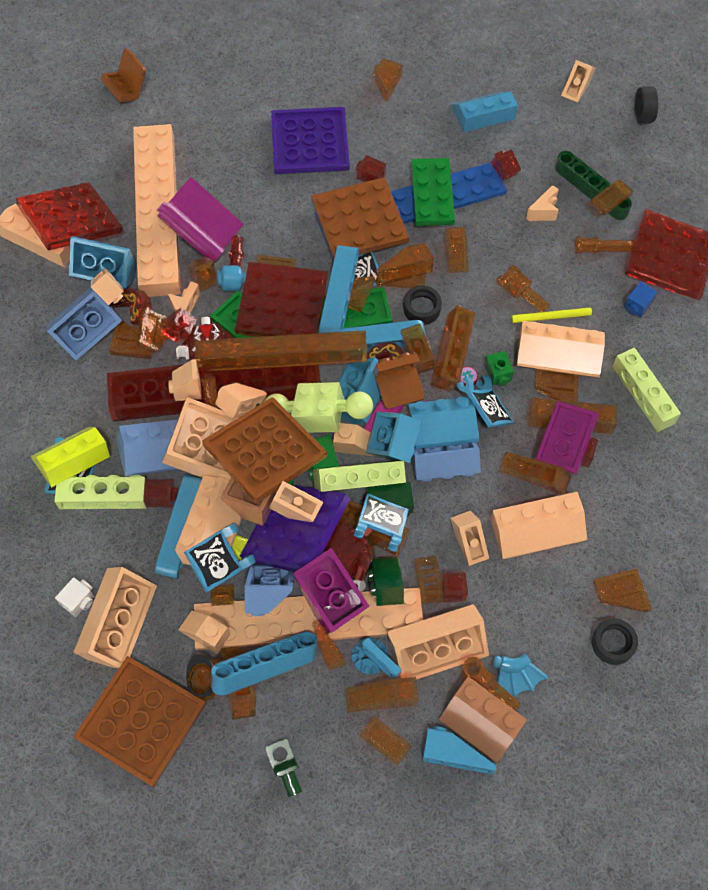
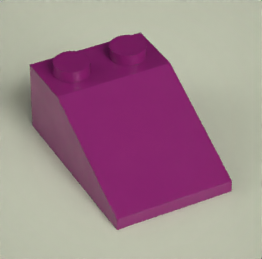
[293,548,370,634]

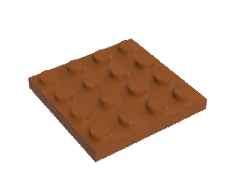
[311,177,409,260]
[202,397,327,504]
[73,656,206,788]

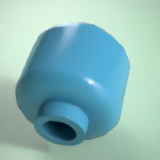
[217,265,246,292]

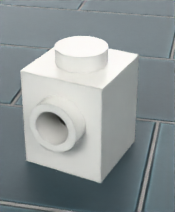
[55,577,94,617]

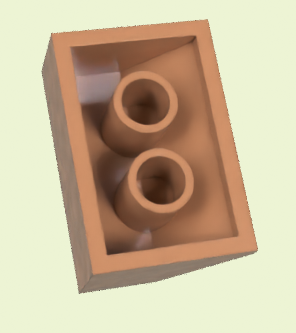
[221,477,278,526]
[439,677,527,763]

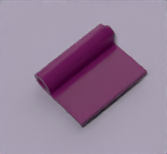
[157,177,244,264]

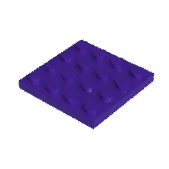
[271,107,350,174]
[240,485,350,572]

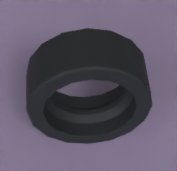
[634,86,659,123]
[403,285,442,325]
[592,619,638,665]

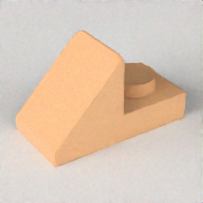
[526,185,559,221]
[168,282,200,326]

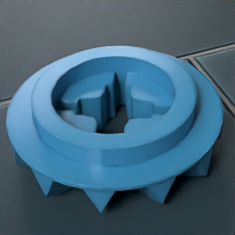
[352,637,389,675]

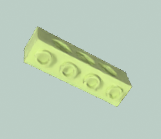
[612,348,681,432]
[313,461,406,492]
[55,475,148,509]

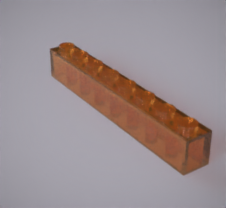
[195,330,367,372]

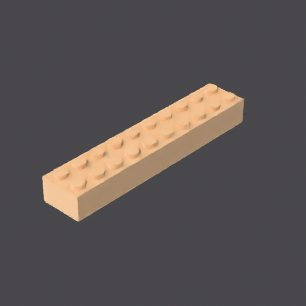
[133,124,181,297]

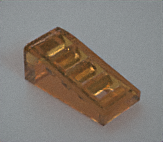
[414,556,444,604]
[312,622,347,670]

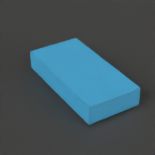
[361,637,402,681]

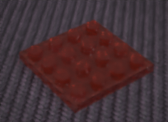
[16,182,123,251]
[625,209,708,300]
[235,262,328,344]

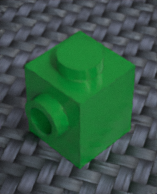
[484,351,514,386]

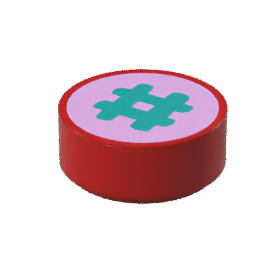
[457,366,478,386]

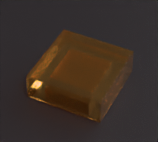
[211,585,235,606]

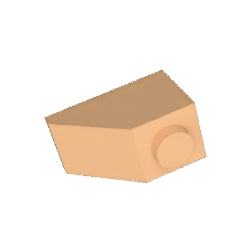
[561,60,596,102]
[91,267,124,305]
[169,359,201,401]
[215,383,267,419]
[333,423,374,456]
[269,481,323,522]
[450,511,489,566]
[178,611,230,654]

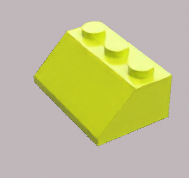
[31,427,110,487]

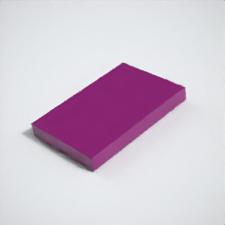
[535,401,599,475]

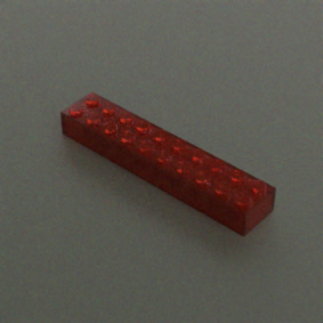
[107,349,321,422]

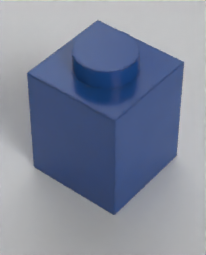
[624,281,658,317]

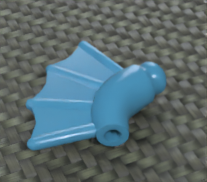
[492,654,548,697]

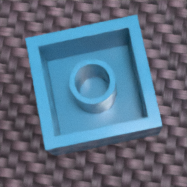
[366,412,421,463]

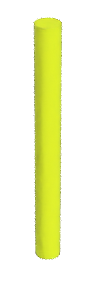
[511,307,592,323]

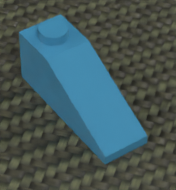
[422,726,497,774]

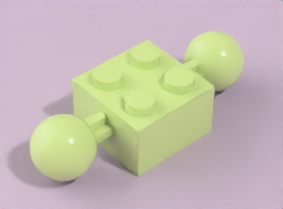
[264,382,373,433]

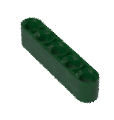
[555,151,632,220]

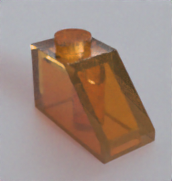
[373,58,403,102]
[444,227,469,273]
[187,257,217,292]
[401,324,435,374]

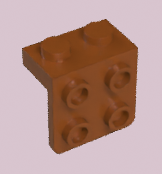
[101,48,146,102]
[373,352,425,409]

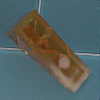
[376,242,434,286]
[499,452,572,495]
[220,646,256,720]
[345,677,419,713]

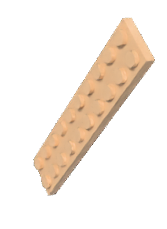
[194,588,423,650]

